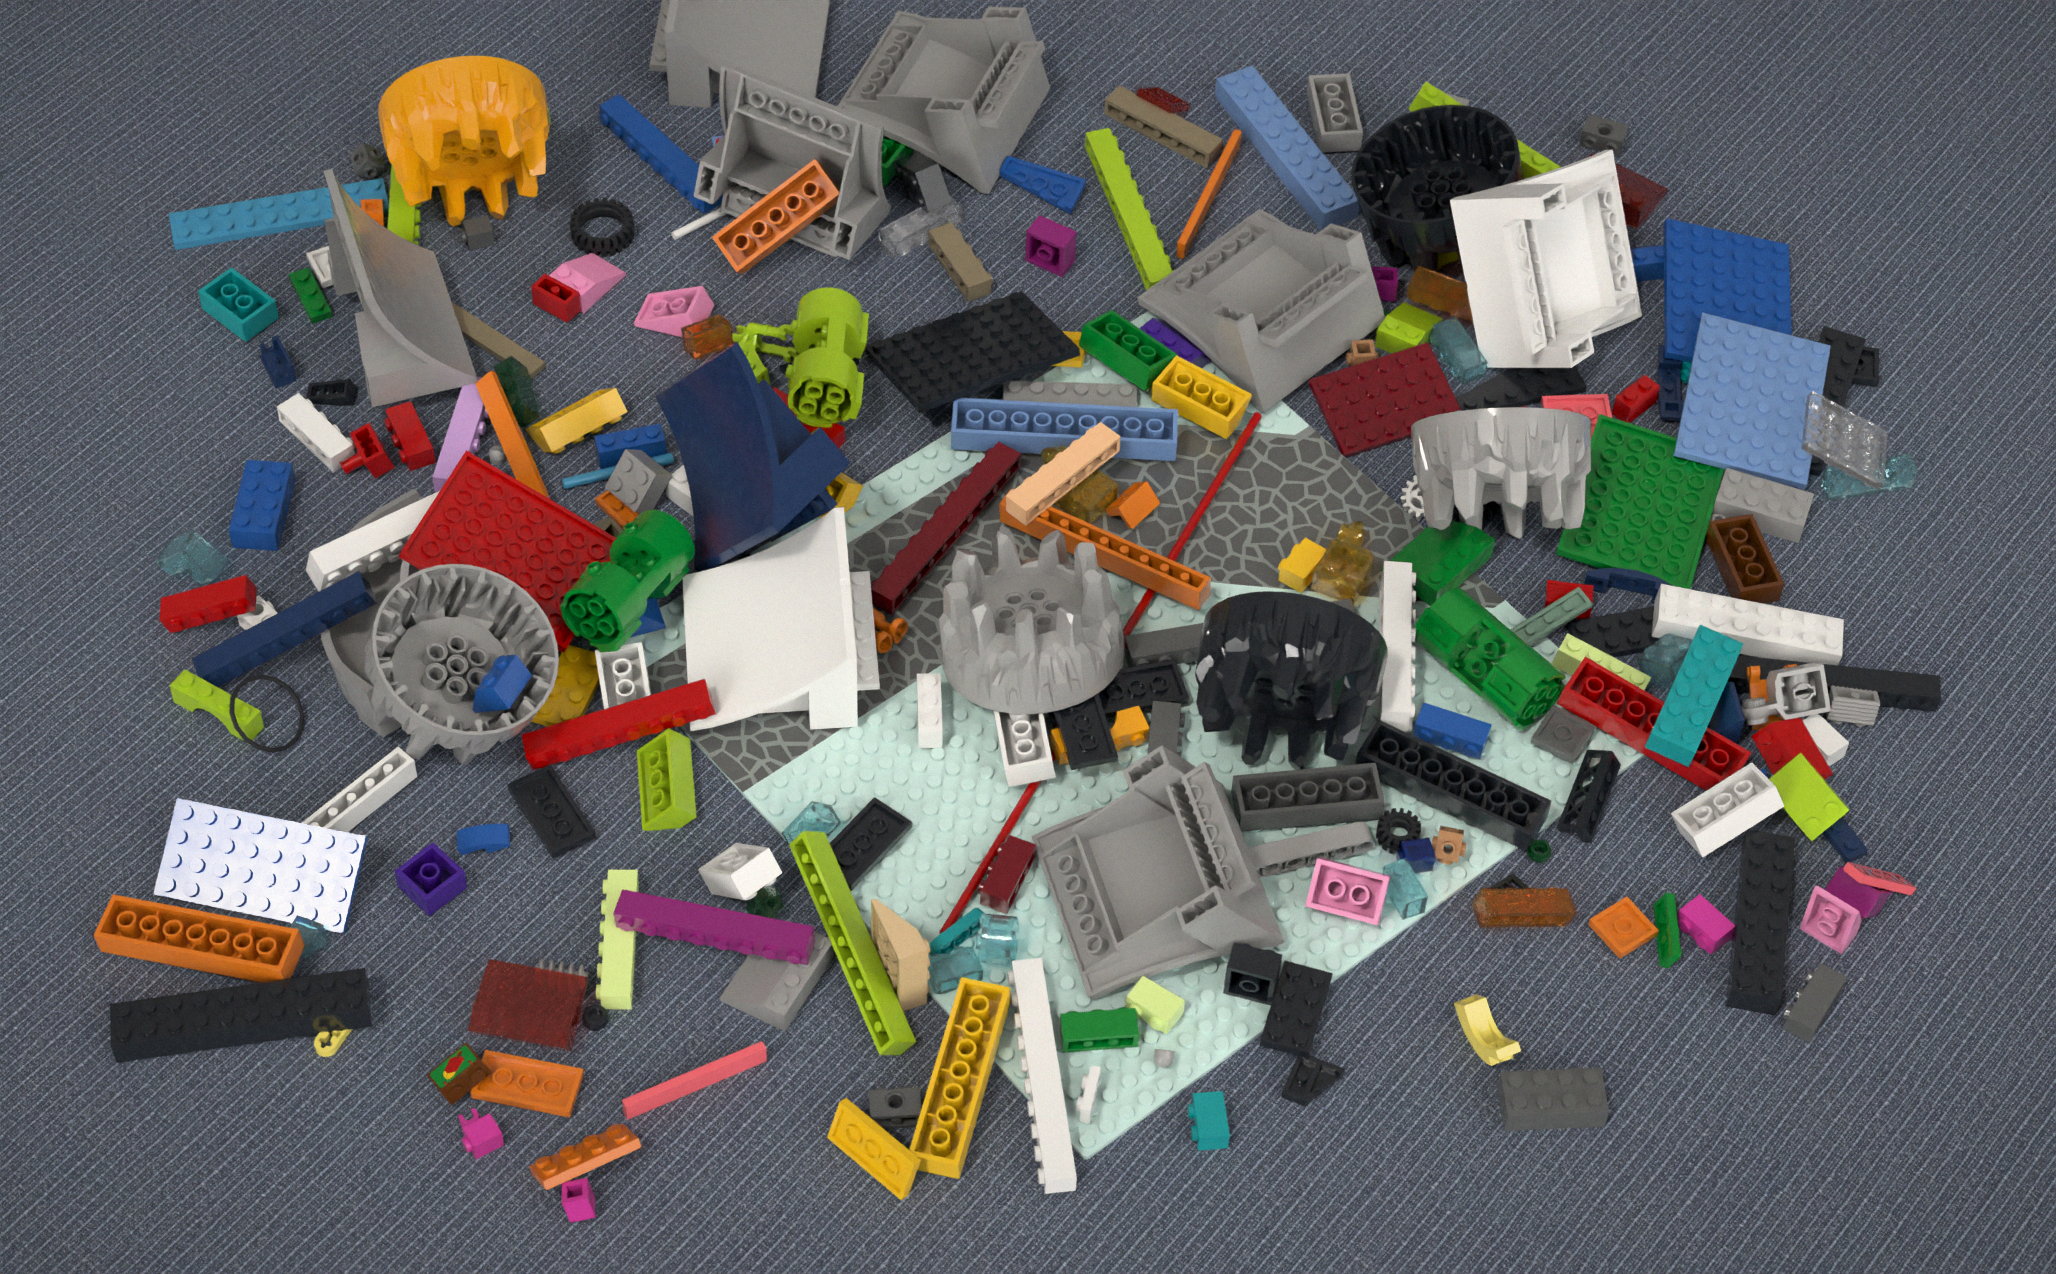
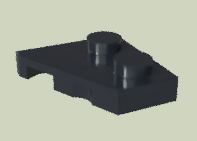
[1281,1056,1345,1106]

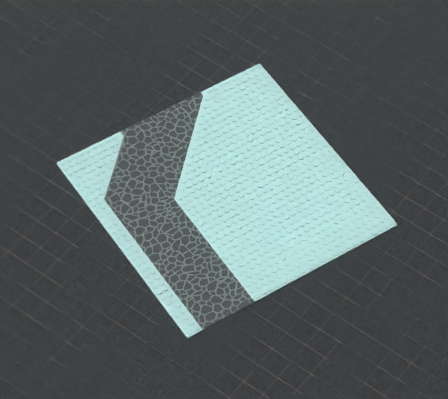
[624,311,1646,1159]

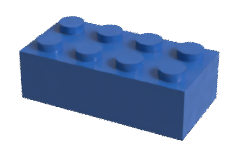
[229,460,295,551]

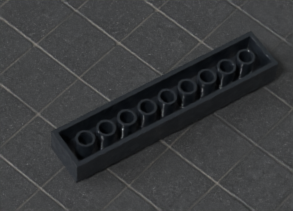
[110,968,372,1063]

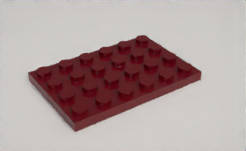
[1308,342,1462,458]

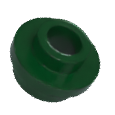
[1527,839,1552,863]

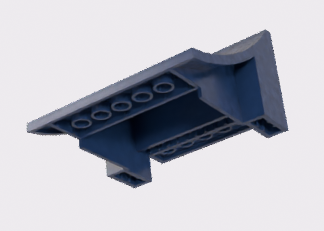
[655,342,850,572]

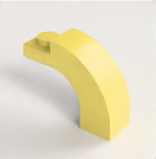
[1454,994,1521,1066]

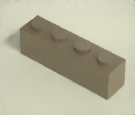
[928,222,993,302]

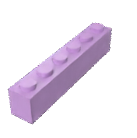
[432,377,489,492]

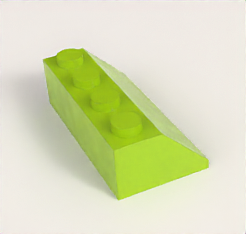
[637,728,697,831]

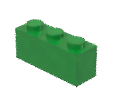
[1059,1007,1139,1053]

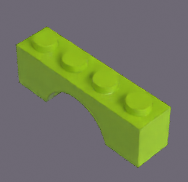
[169,669,264,741]

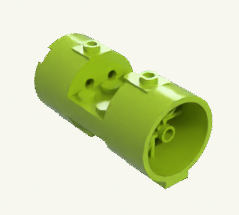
[785,288,869,428]

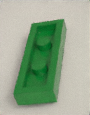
[288,267,333,324]
[1653,892,1682,969]

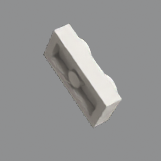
[1076,1065,1101,1124]

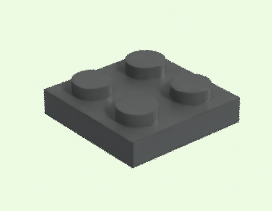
[1530,705,1595,764]

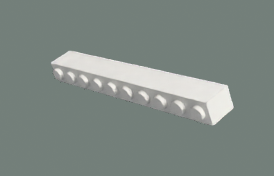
[1007,958,1077,1194]

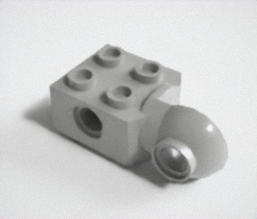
[1741,663,1831,725]

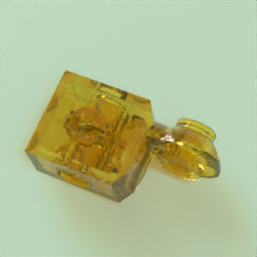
[1041,445,1119,524]
[1311,521,1375,606]

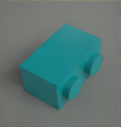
[1187,1091,1230,1151]

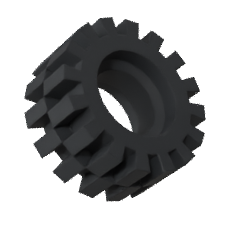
[1376,808,1421,855]

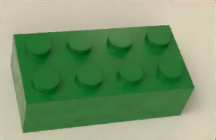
[1078,310,1178,391]

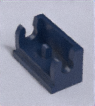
[259,335,296,389]

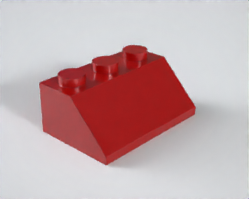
[1751,717,1833,779]

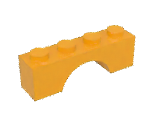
[1049,706,1150,766]

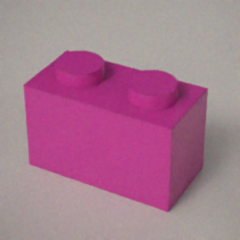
[1677,894,1736,955]

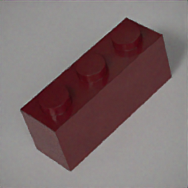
[978,835,1036,914]

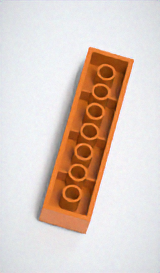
[93,894,305,982]

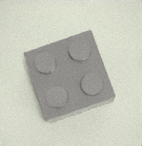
[605,449,672,513]

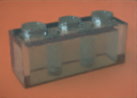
[1430,317,1488,384]

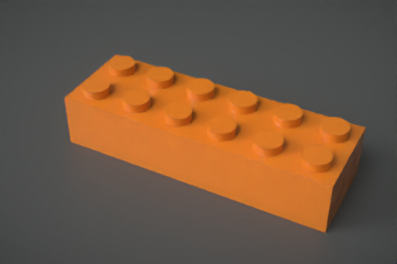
[712,159,840,274]

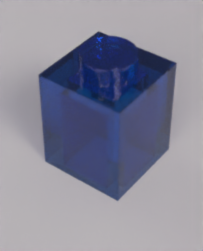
[1396,838,1436,875]

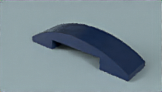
[1657,345,1683,420]
[1584,568,1673,603]

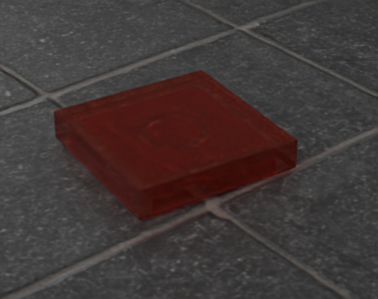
[1136,86,1190,113]

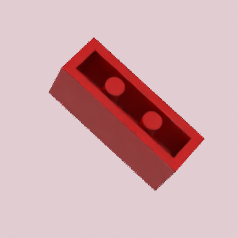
[383,401,435,471]

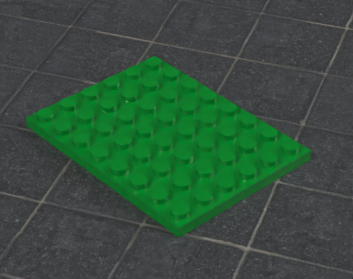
[1556,414,1724,589]

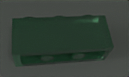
[494,355,540,428]

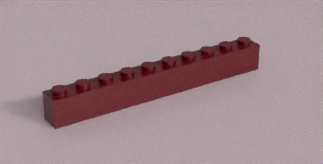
[871,441,1021,615]

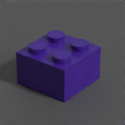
[395,842,467,916]

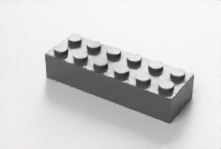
[1231,763,1385,832]

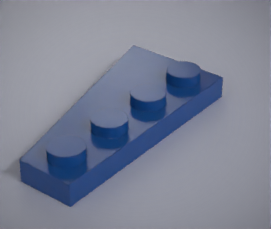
[1000,156,1086,214]

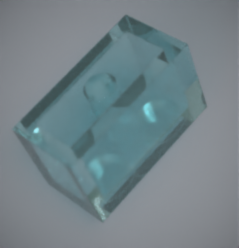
[1383,858,1428,920]

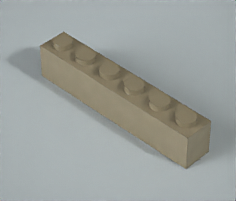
[1104,85,1223,169]

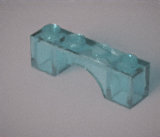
[1820,454,1918,501]

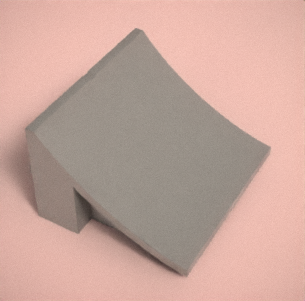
[650,0,830,108]
[837,7,1050,194]
[693,62,891,260]
[323,169,477,407]
[1137,209,1385,413]
[1032,745,1285,1000]

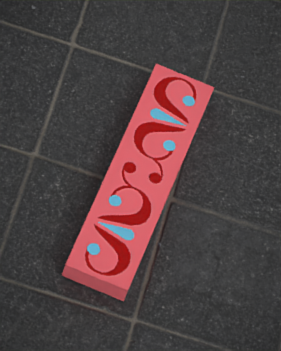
[1843,862,1916,895]

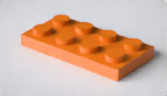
[470,1050,584,1117]
[529,1124,641,1190]

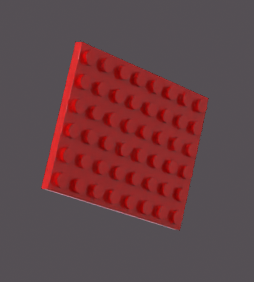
[398,450,617,653]

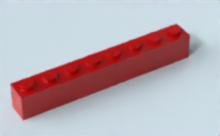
[521,679,716,770]

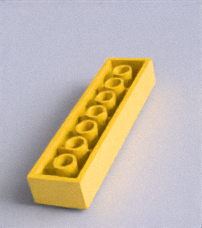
[909,977,1011,1179]

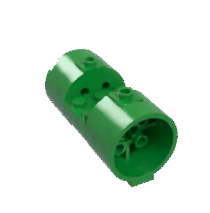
[561,510,694,653]
[1414,588,1566,730]

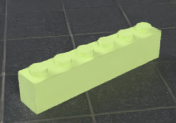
[596,870,639,1009]

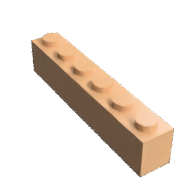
[1006,422,1121,526]

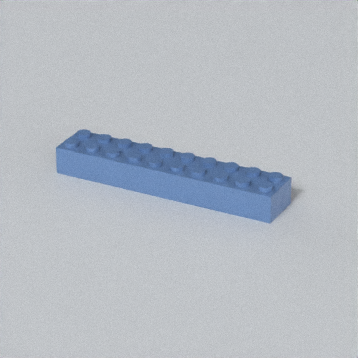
[1215,66,1359,230]
[951,398,1178,461]

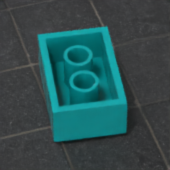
[198,267,279,342]

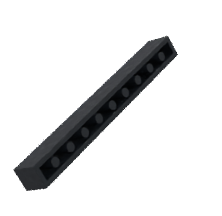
[1726,656,1941,712]

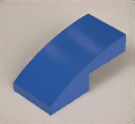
[457,824,510,855]

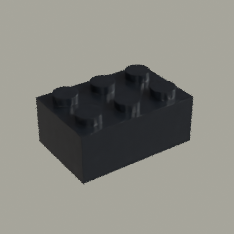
[895,151,952,212]

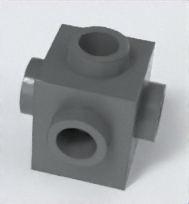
[350,142,385,180]

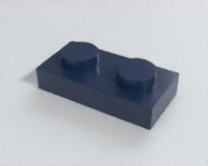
[1823,817,1868,863]

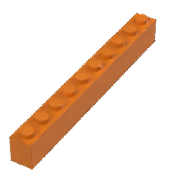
[999,489,1211,610]

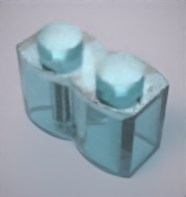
[928,946,983,994]

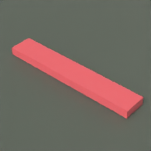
[622,1041,767,1120]

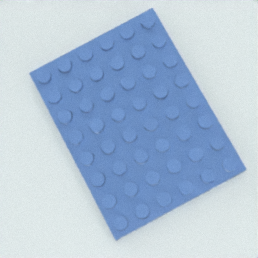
[1673,313,1831,490]

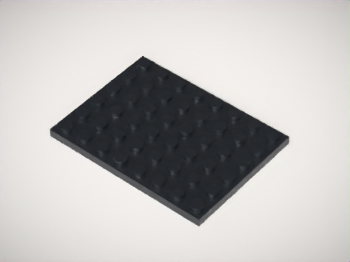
[865,291,1080,413]

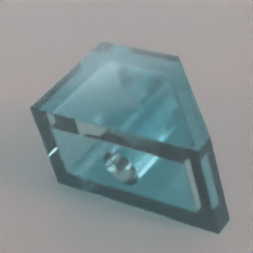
[782,801,841,847]
[289,915,327,961]

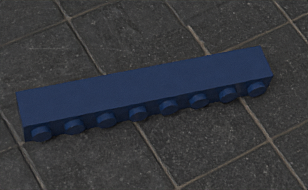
[192,571,377,687]

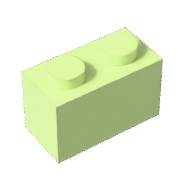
[1125,976,1185,1034]

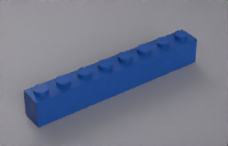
[599,94,724,214]

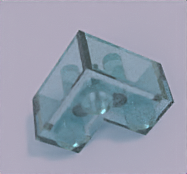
[156,530,228,585]

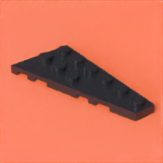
[1456,365,1587,411]

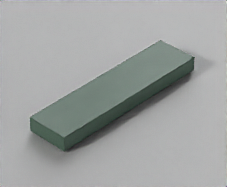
[1510,587,1593,646]

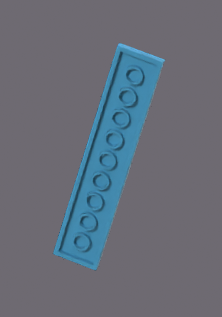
[169,178,389,250]

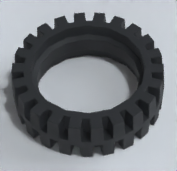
[570,198,634,257]

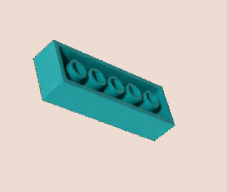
[1644,624,1743,767]

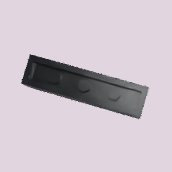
[1557,750,1621,843]

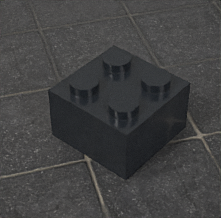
[1223,942,1282,1005]

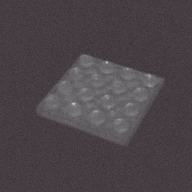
[1801,391,1888,490]

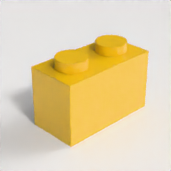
[1278,537,1328,593]

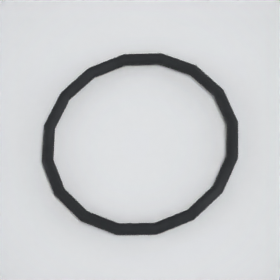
[229,674,304,753]

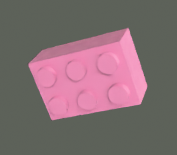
[1305,857,1391,925]

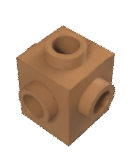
[1346,340,1379,367]
[1430,825,1467,865]

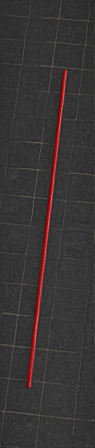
[939,412,1262,934]

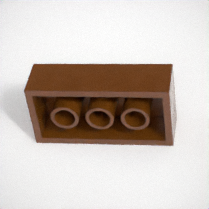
[1705,514,1784,604]

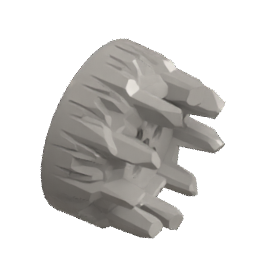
[1411,407,1591,540]
[939,525,1125,714]
[364,564,559,766]

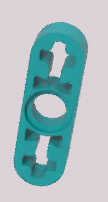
[928,908,988,961]

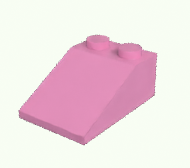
[549,253,626,314]
[634,286,714,337]
[1799,885,1862,954]

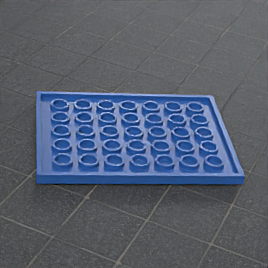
[1664,218,1791,363]

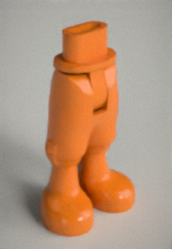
[873,608,908,653]

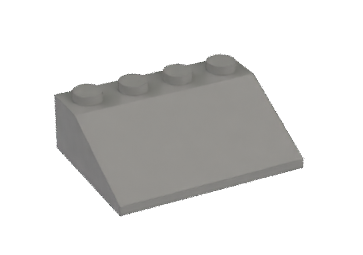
[720,932,834,1031]

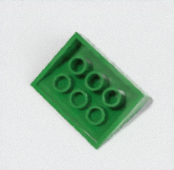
[1381,520,1495,606]

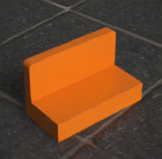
[1105,481,1160,529]

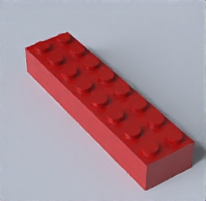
[1557,657,1751,791]

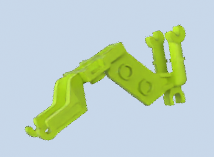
[732,322,798,385]

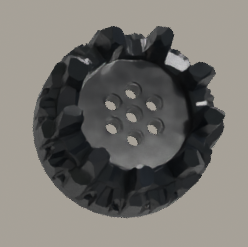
[1351,105,1524,284]
[1195,591,1388,770]

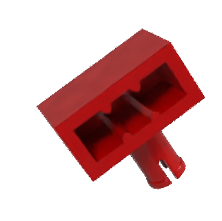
[340,423,395,479]

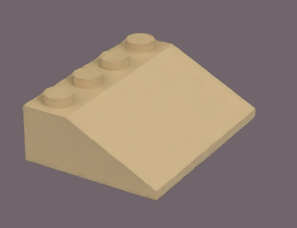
[871,899,930,1012]

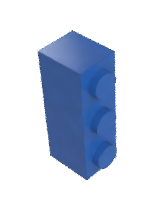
[594,423,667,469]
[1413,703,1492,759]

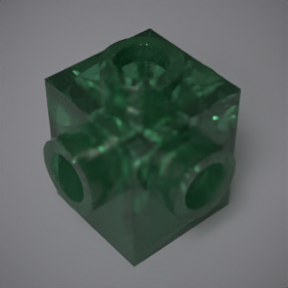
[744,884,784,918]

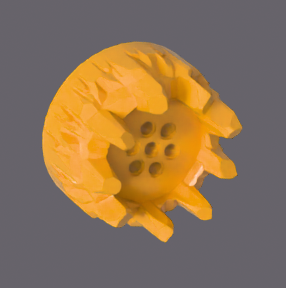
[378,56,550,227]

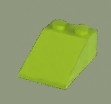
[1375,302,1443,354]
[1769,752,1849,841]

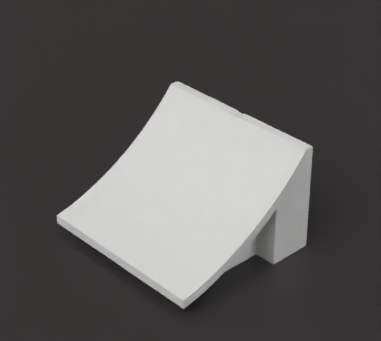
[1450,150,1642,368]
[682,507,880,731]

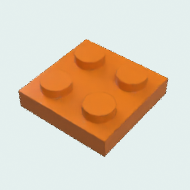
[1588,896,1659,959]

